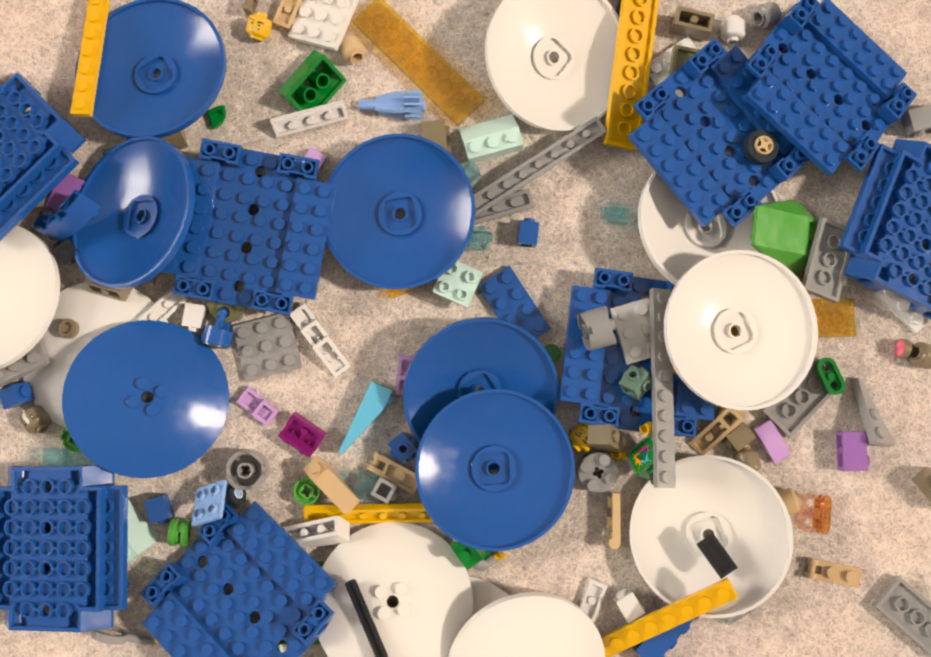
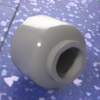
[752,2,781,29]

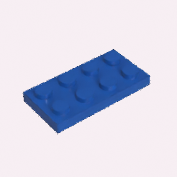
[478,265,551,338]

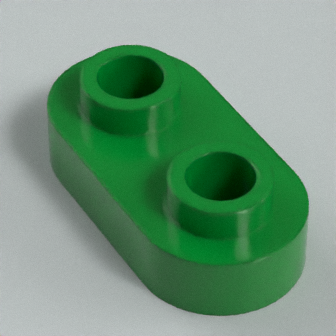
[814,358,845,395]

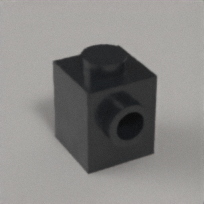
[51,236,80,265]

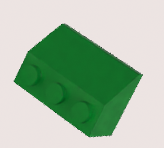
[277,50,347,111]

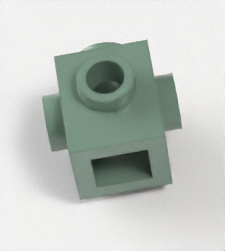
[618,365,651,401]

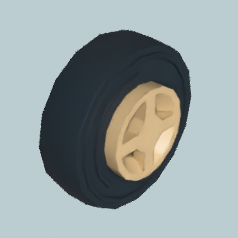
[743,129,778,165]

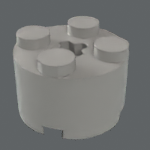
[577,306,617,351]
[225,450,270,490]
[576,452,618,493]

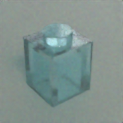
[600,202,630,226]
[42,447,71,466]
[351,470,378,502]

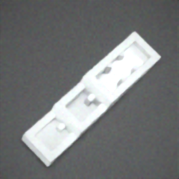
[290,302,351,378]

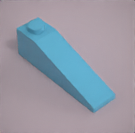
[338,381,395,454]

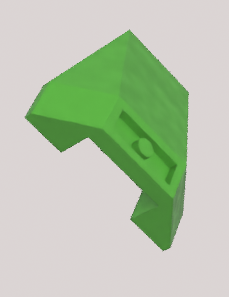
[751,200,818,277]

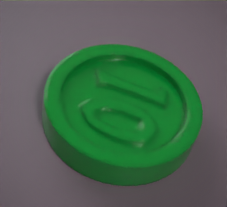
[544,344,561,363]

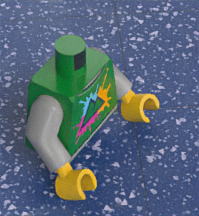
[611,421,654,485]
[451,539,508,571]

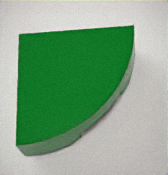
[206,105,226,130]

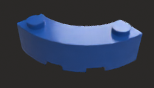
[30,189,101,241]

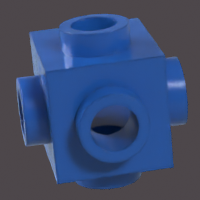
[388,432,418,463]

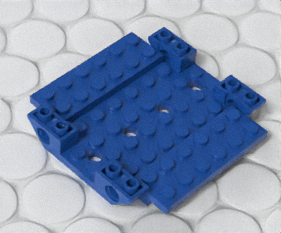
[743,0,917,176]
[627,38,809,228]
[0,71,86,241]
[161,138,337,315]
[838,139,931,319]
[559,268,715,438]
[0,465,128,632]
[140,501,337,657]

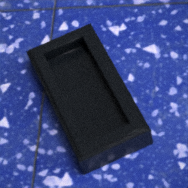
[696,533,738,579]

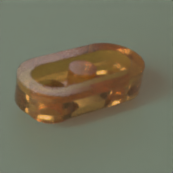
[812,494,832,535]

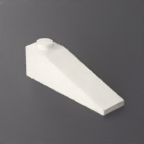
[283,515,350,547]

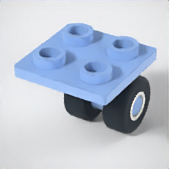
[191,480,246,527]

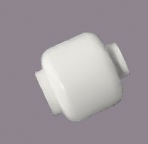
[720,15,746,46]

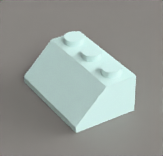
[458,115,524,165]
[127,498,161,565]

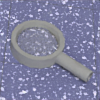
[92,626,151,645]

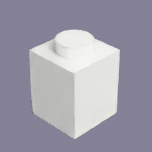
[181,303,209,333]
[613,589,645,623]

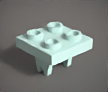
[432,261,483,308]

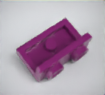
[278,411,327,457]

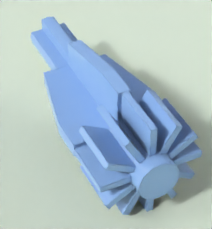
[358,91,426,120]

